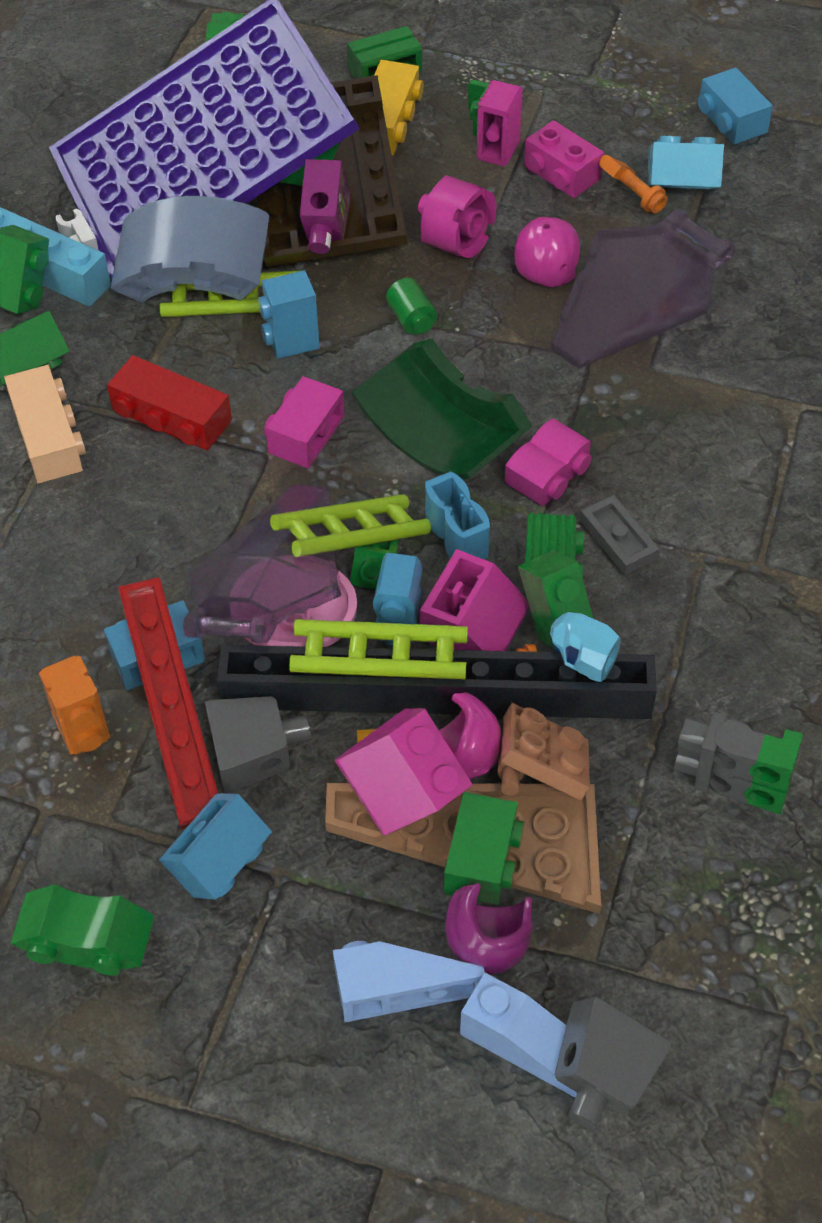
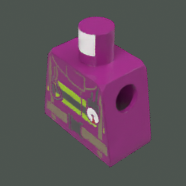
[300,159,351,254]

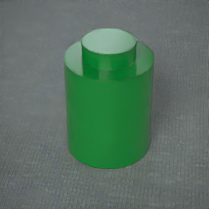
[386,278,437,335]

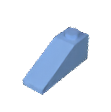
[333,941,485,1022]
[460,973,577,1097]

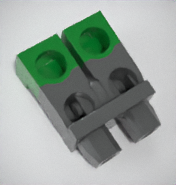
[674,712,803,815]

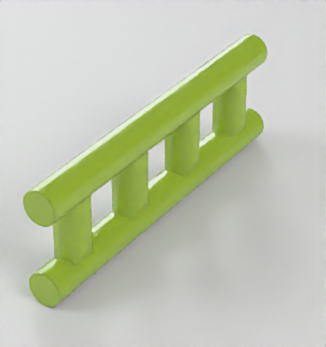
[160,270,304,318]
[270,494,431,557]
[290,619,468,680]

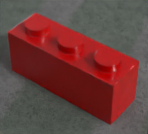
[107,355,232,451]

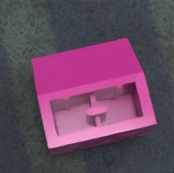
[420,549,530,651]

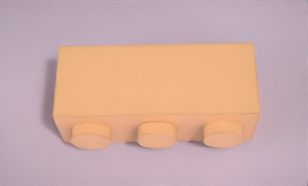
[4,365,86,484]

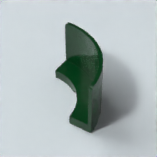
[352,338,532,480]

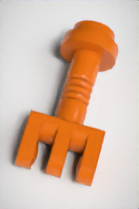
[599,155,668,214]

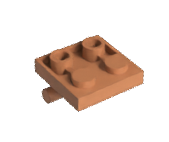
[498,703,590,801]

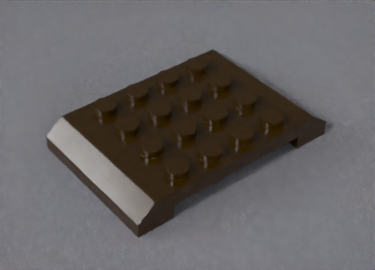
[257,75,407,267]

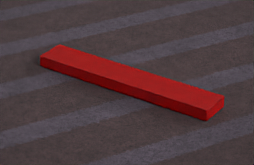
[118,577,218,830]

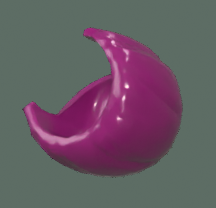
[445,883,533,974]

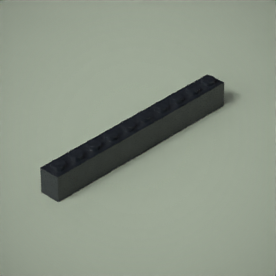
[217,645,657,719]

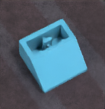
[648,136,724,190]

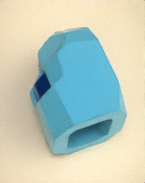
[550,612,621,682]

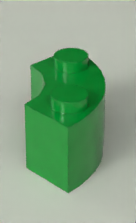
[10,884,154,976]

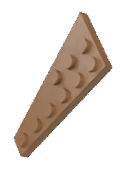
[325,783,601,914]

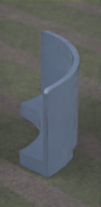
[110,196,269,303]

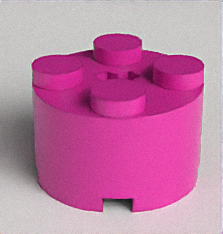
[418,175,497,258]

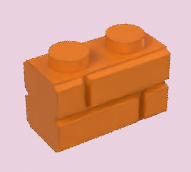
[39,655,110,755]

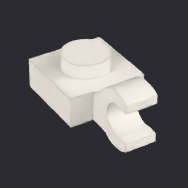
[56,209,99,251]

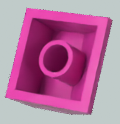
[335,708,473,835]

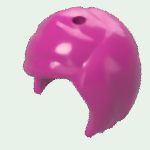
[515,217,580,288]
[439,692,502,779]

